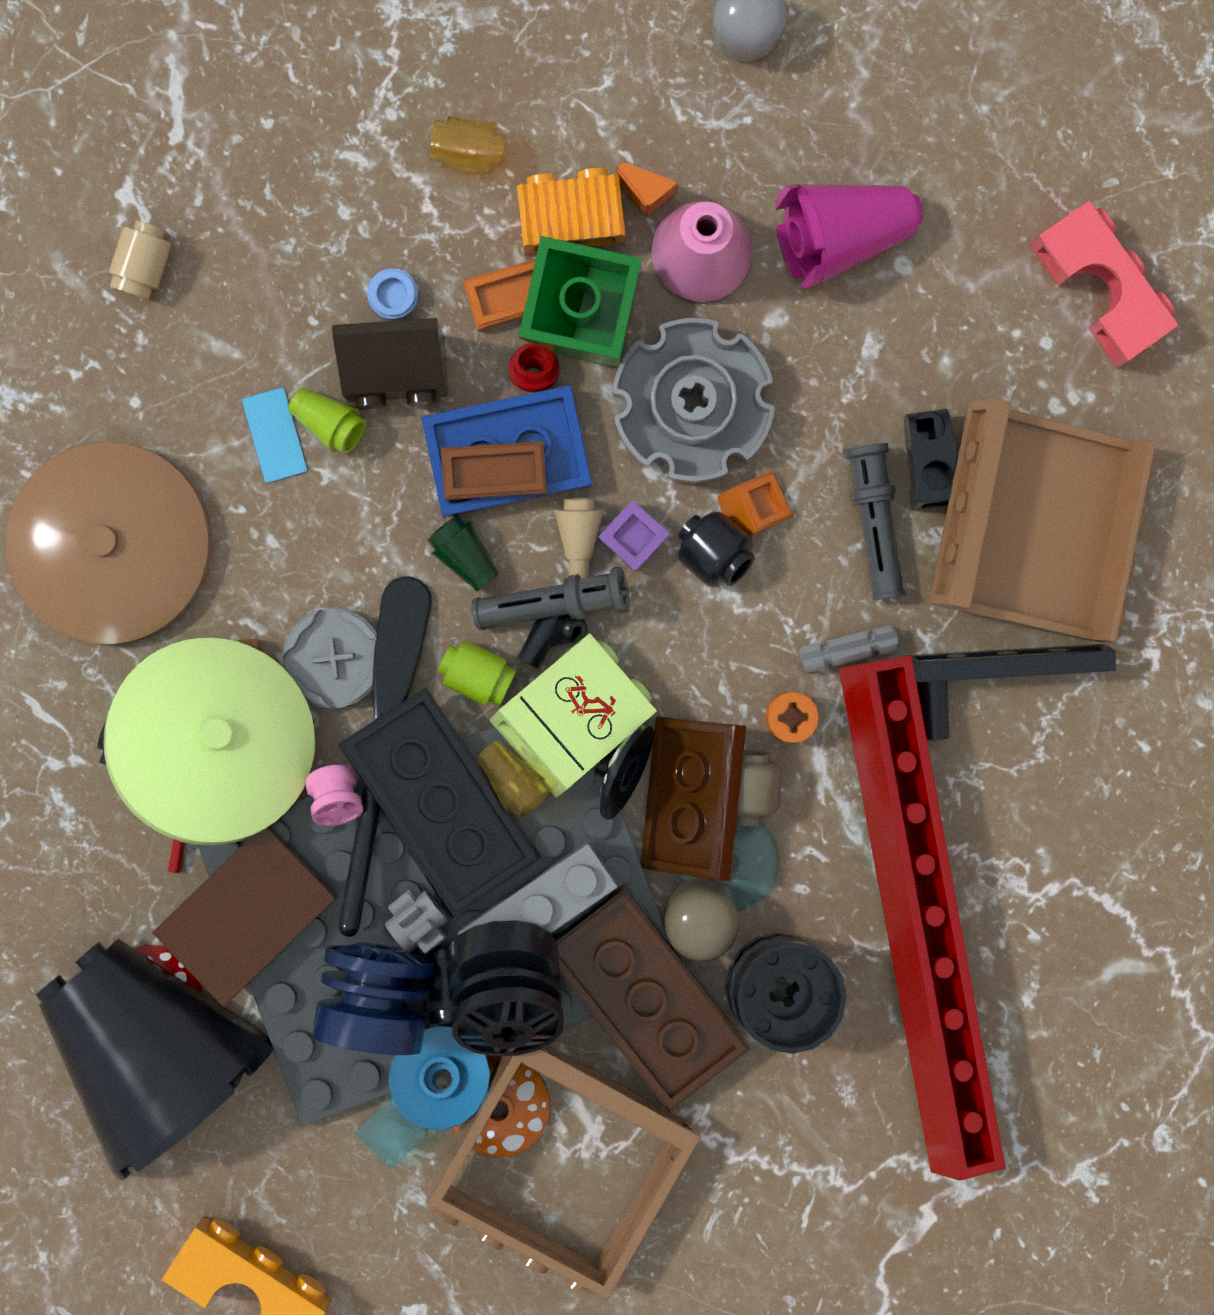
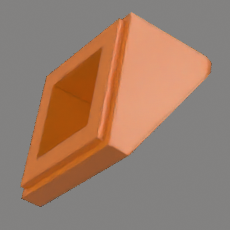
[616,162,678,217]
[717,471,794,536]

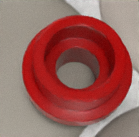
[509,343,559,393]

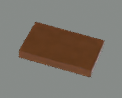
[641,716,746,881]
[152,827,337,1007]

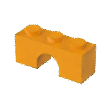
[161,1216,332,1315]

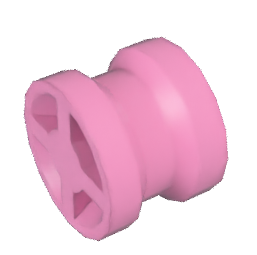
[305,765,363,826]

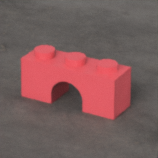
[1030,200,1179,368]

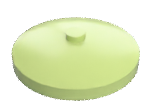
[104,638,315,845]

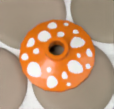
[454,1056,550,1157]

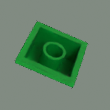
[518,236,642,368]

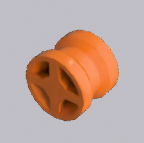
[765,692,819,743]

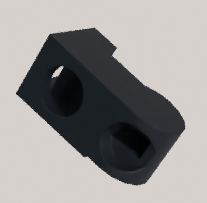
[904,409,958,510]

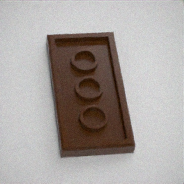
[555,886,750,1112]

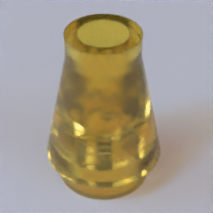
[476,740,550,818]

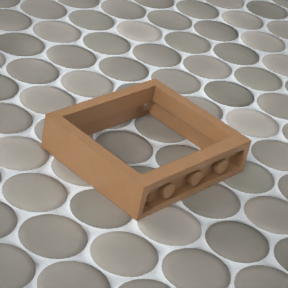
[425,1045,701,1300]

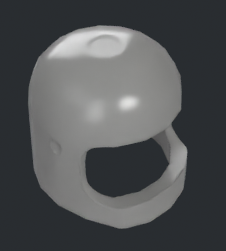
[711,0,787,62]

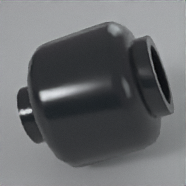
[678,511,755,587]

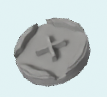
[283,608,377,709]

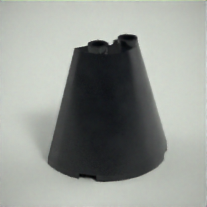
[36,939,274,1180]

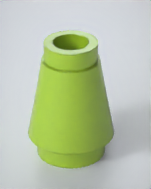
[288,387,367,454]

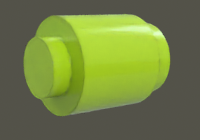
[437,639,517,707]

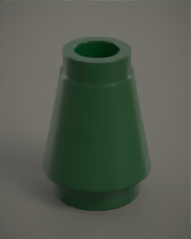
[427,514,499,592]

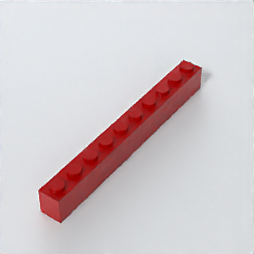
[839,655,1006,1181]

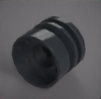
[449,920,564,1057]
[725,933,847,1054]

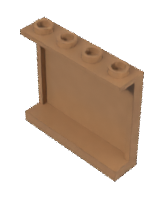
[928,398,1156,643]

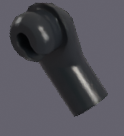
[516,614,588,669]

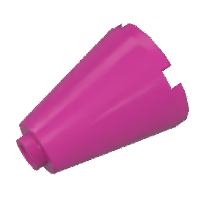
[776,184,923,288]

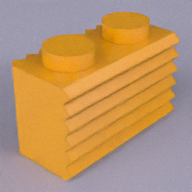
[517,168,625,254]

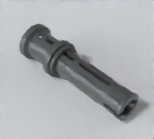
[843,443,906,600]
[472,567,630,630]

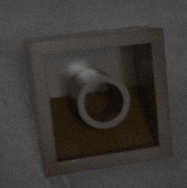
[332,318,449,410]

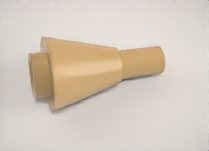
[554,498,604,578]

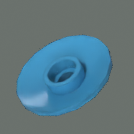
[388,1026,491,1131]

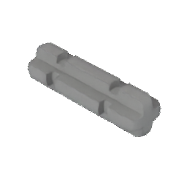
[799,625,899,673]

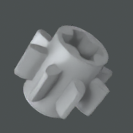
[385,889,450,954]

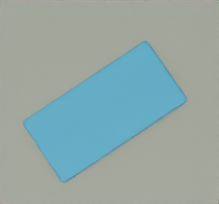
[242,387,307,483]

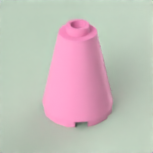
[651,201,752,303]

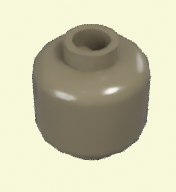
[736,749,782,826]

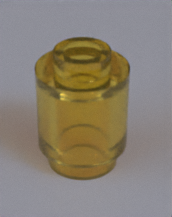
[430,116,506,174]

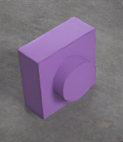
[598,499,670,573]

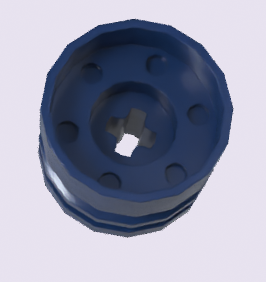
[312,942,435,1055]

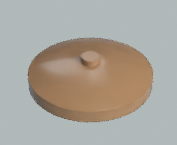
[5,442,212,645]

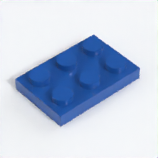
[421,385,592,518]

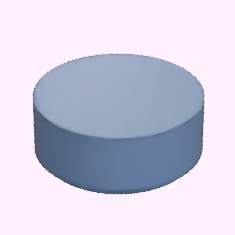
[367,268,419,321]

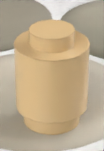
[108,220,172,300]

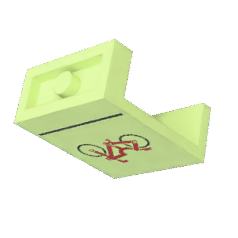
[490,633,657,798]

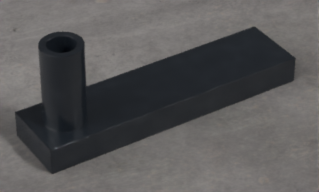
[902,644,1116,741]

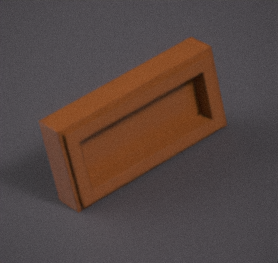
[441,441,547,501]

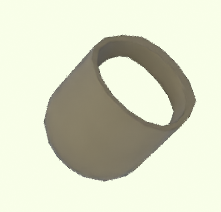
[663,878,739,961]

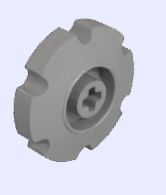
[612,318,775,483]

